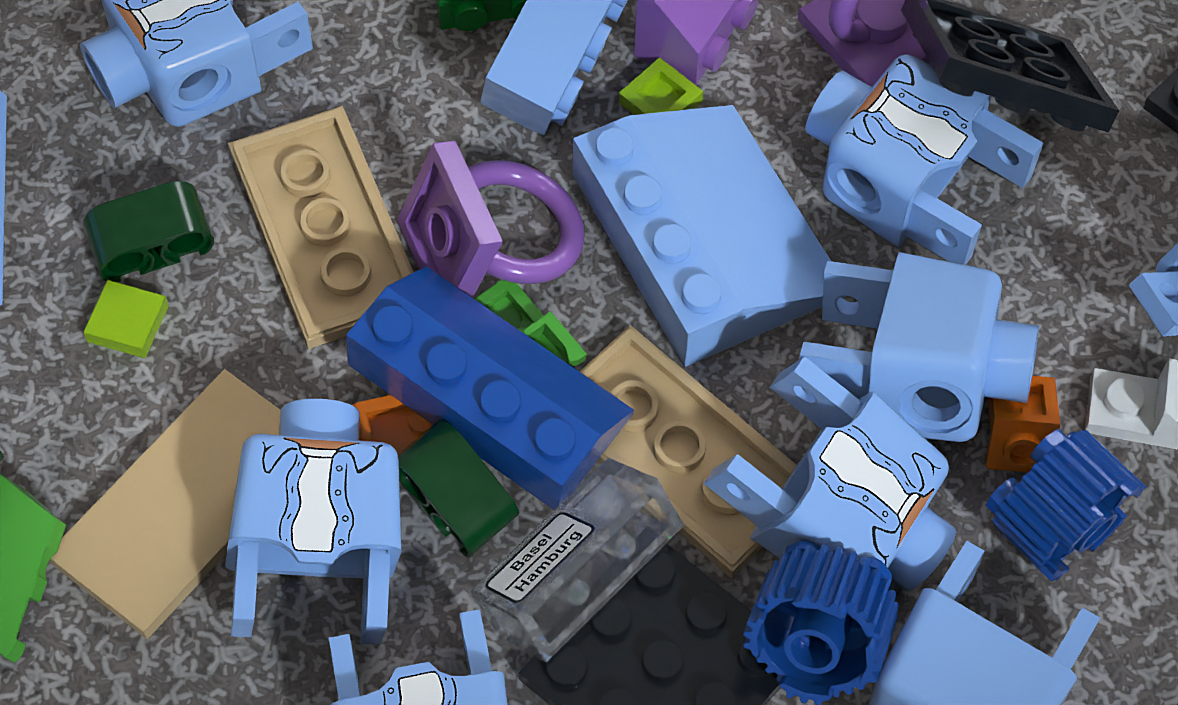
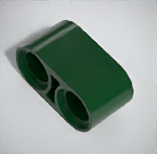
[83,181,214,283]
[398,419,519,558]

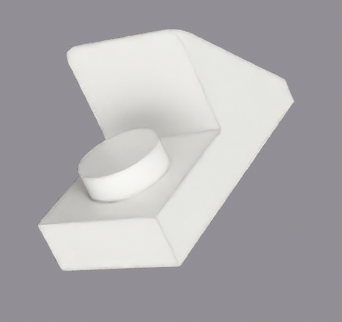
[1085,358,1178,449]

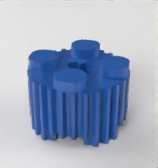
[985,429,1146,582]
[743,540,899,705]

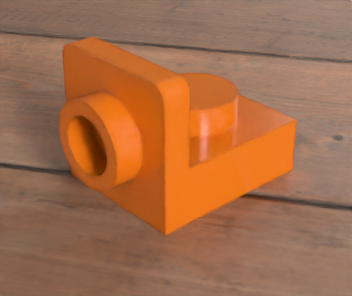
[986,376,1061,473]

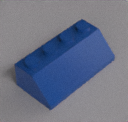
[346,266,634,512]

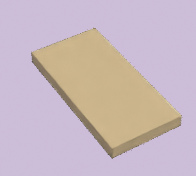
[228,106,414,349]
[579,325,797,578]
[49,369,280,639]

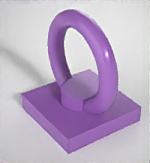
[797,0,930,87]
[397,141,585,298]

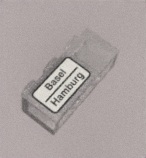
[470,458,684,662]

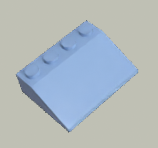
[573,105,846,367]

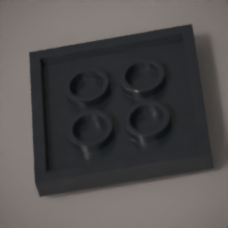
[901,0,1119,133]
[519,531,781,705]

